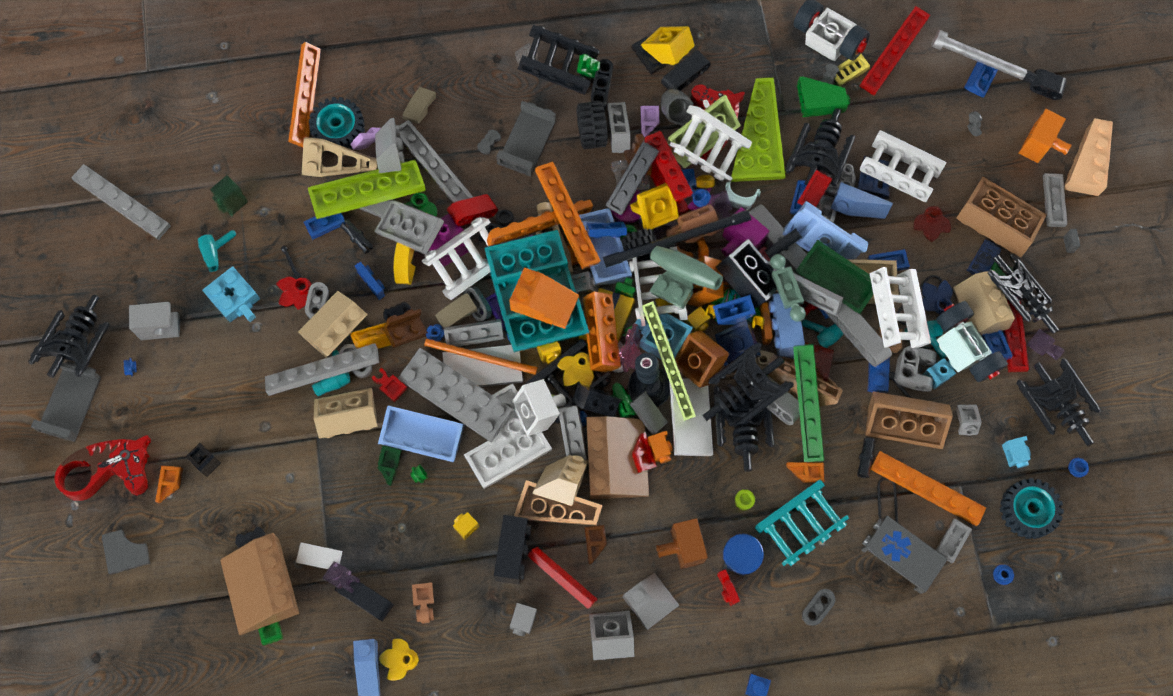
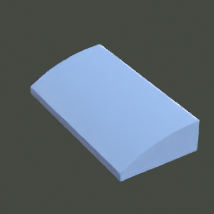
[579,208,632,285]
[378,406,465,462]

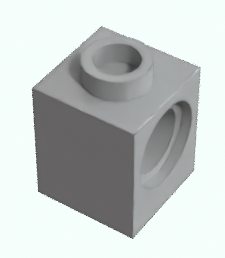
[510,603,537,637]

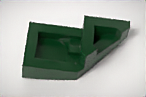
[378,445,403,486]

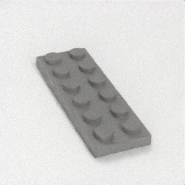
[398,348,514,443]

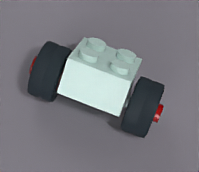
[936,301,1008,383]

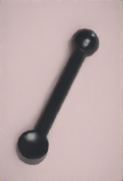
[281,245,301,279]
[889,372,915,399]

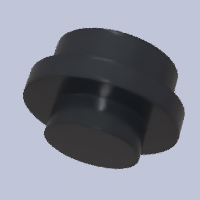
[495,209,514,228]

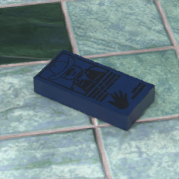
[966,239,1002,275]

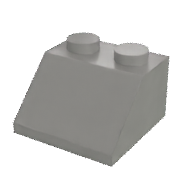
[589,611,634,660]

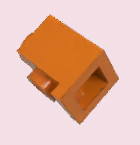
[648,431,673,464]

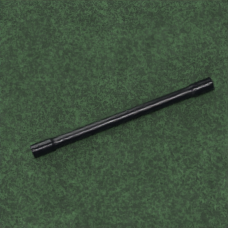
[603,210,751,268]

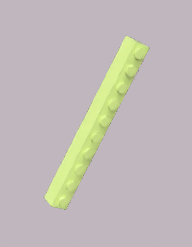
[642,302,696,421]

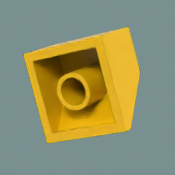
[641,26,695,65]

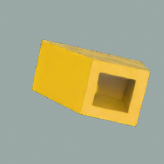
[536,341,561,364]

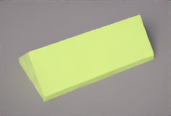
[667,95,741,168]

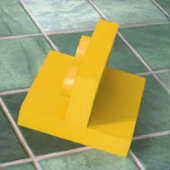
[630,183,679,230]

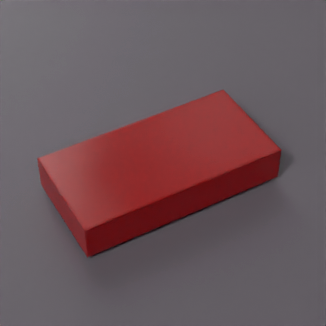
[797,170,832,207]

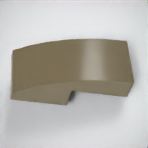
[403,87,436,124]
[435,293,477,329]

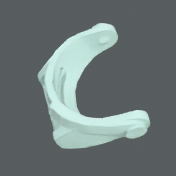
[725,181,761,210]

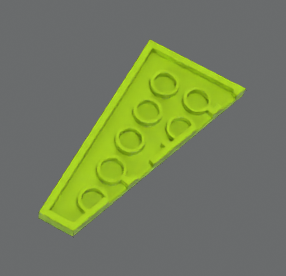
[731,78,785,182]

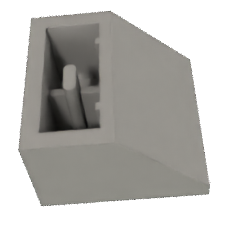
[375,118,404,173]

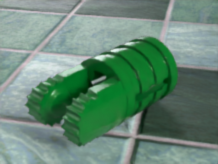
[612,383,636,418]

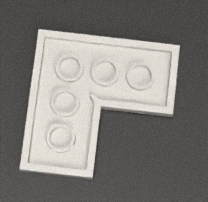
[464,383,552,489]

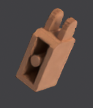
[666,204,720,244]

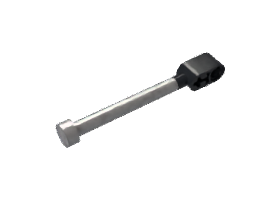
[931,30,1067,100]

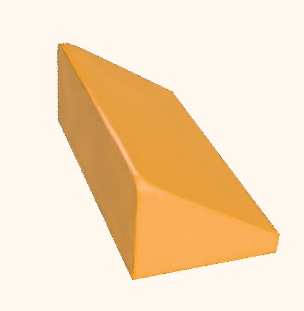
[350,323,391,349]

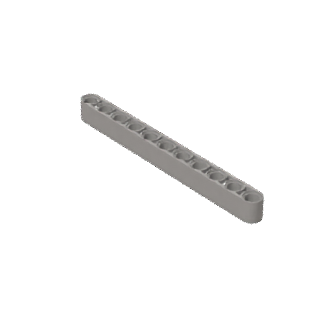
[749,205,892,367]

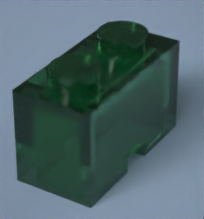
[210,175,248,217]

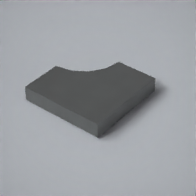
[101,530,151,575]

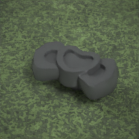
[819,64,839,84]
[967,111,982,136]
[477,130,501,154]

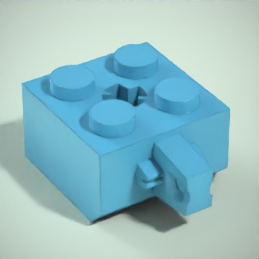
[202,266,260,323]
[634,313,693,360]

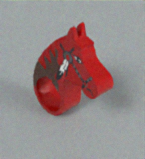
[54,435,151,501]

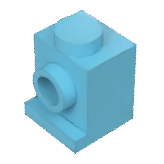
[922,358,956,390]
[1002,436,1031,468]

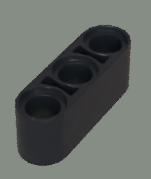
[661,50,711,91]
[590,59,613,111]
[334,573,394,622]

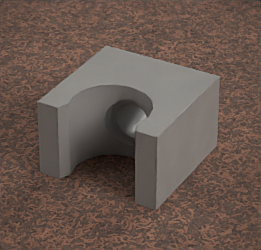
[129,302,180,340]

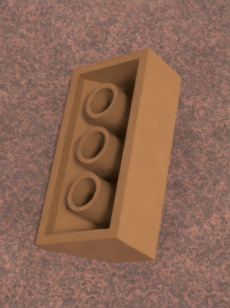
[865,391,953,449]

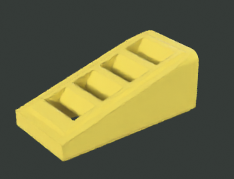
[834,54,870,87]

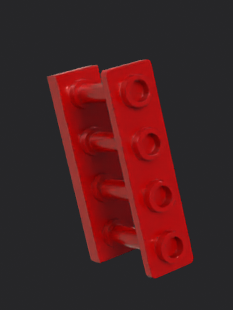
[645,131,693,216]

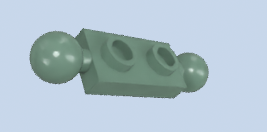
[770,254,806,322]

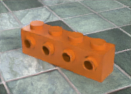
[583,291,621,372]

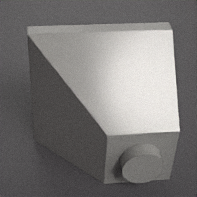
[623,573,679,630]

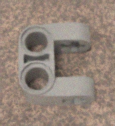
[895,346,937,392]

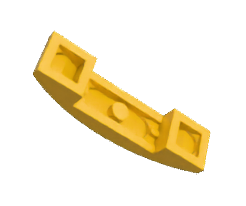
[394,243,416,284]

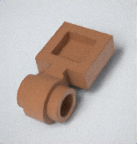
[412,583,434,624]

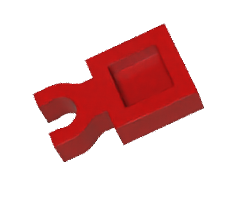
[371,368,408,403]
[717,569,740,606]

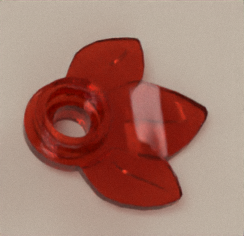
[913,206,951,242]

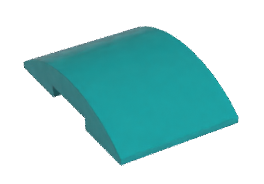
[484,230,589,353]

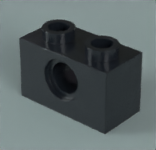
[572,383,621,417]

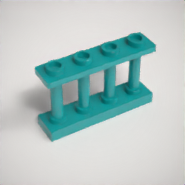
[755,479,849,566]

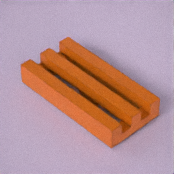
[759,303,773,345]

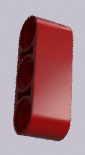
[447,194,499,226]

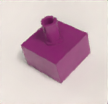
[721,207,770,257]
[428,214,469,267]

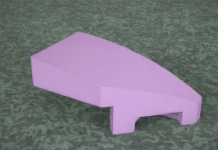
[640,106,659,138]
[351,127,381,150]

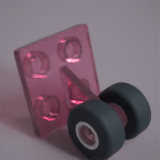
[619,323,660,384]

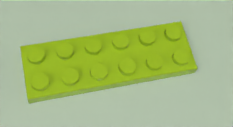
[308,160,426,219]

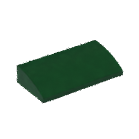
[795,240,874,315]

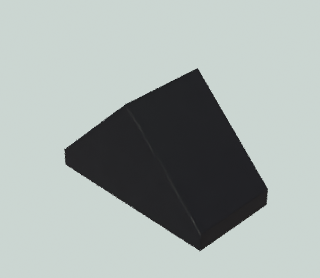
[185,443,221,477]

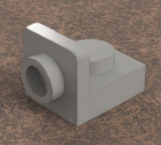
[571,271,599,295]
[956,405,982,435]

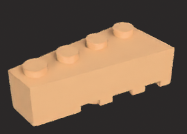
[1064,118,1113,196]
[514,480,603,526]

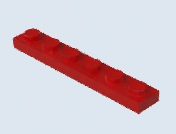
[859,6,930,96]

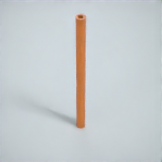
[424,339,538,375]

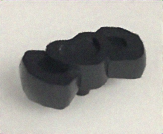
[383,302,411,321]
[235,527,265,548]

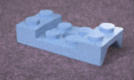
[782,201,868,259]

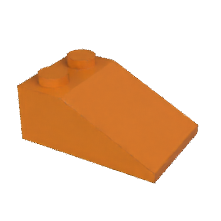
[510,267,579,329]

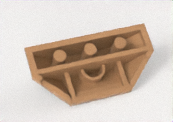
[768,355,843,407]

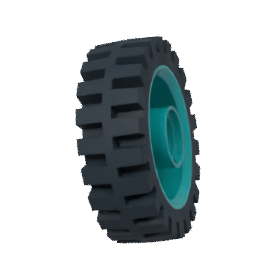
[309,97,365,152]
[1000,478,1064,539]

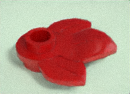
[276,277,312,310]

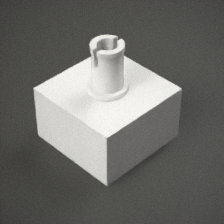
[512,379,566,436]

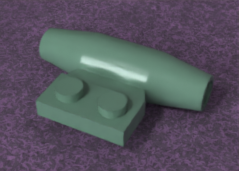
[650,246,723,309]

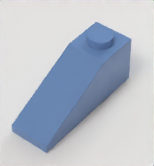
[831,182,893,219]
[353,639,380,696]

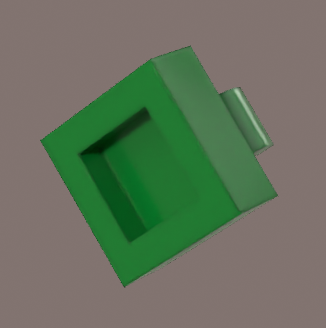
[577,54,600,79]
[615,277,636,298]

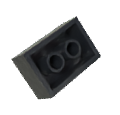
[716,239,777,309]
[494,515,532,585]

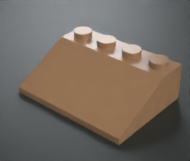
[956,177,1047,257]
[586,416,649,499]
[220,533,300,635]

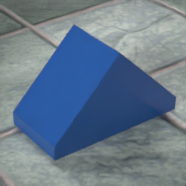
[713,295,756,325]

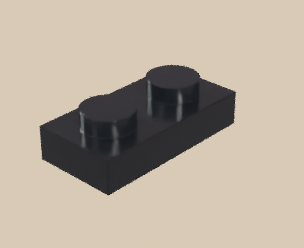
[632,36,666,75]

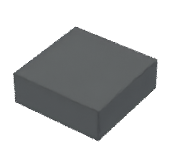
[1063,229,1080,253]

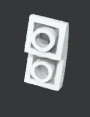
[296,542,342,571]

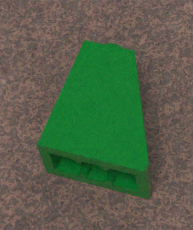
[796,76,850,117]

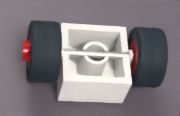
[794,0,870,62]

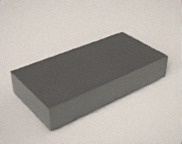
[630,392,668,435]

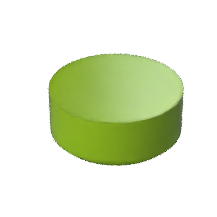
[735,489,755,510]

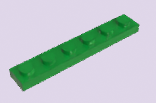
[793,344,824,462]

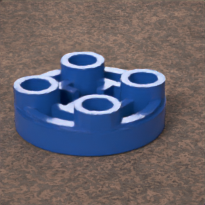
[723,534,764,575]

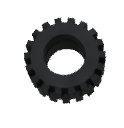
[576,101,608,150]

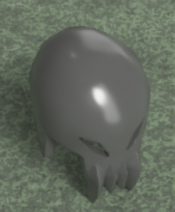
[660,88,694,127]

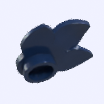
[922,280,953,315]

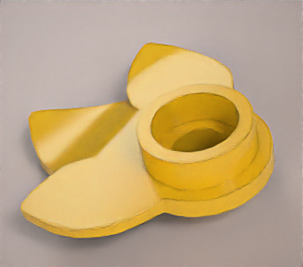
[557,352,594,386]
[379,639,419,681]

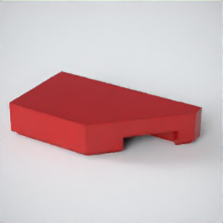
[632,433,657,473]

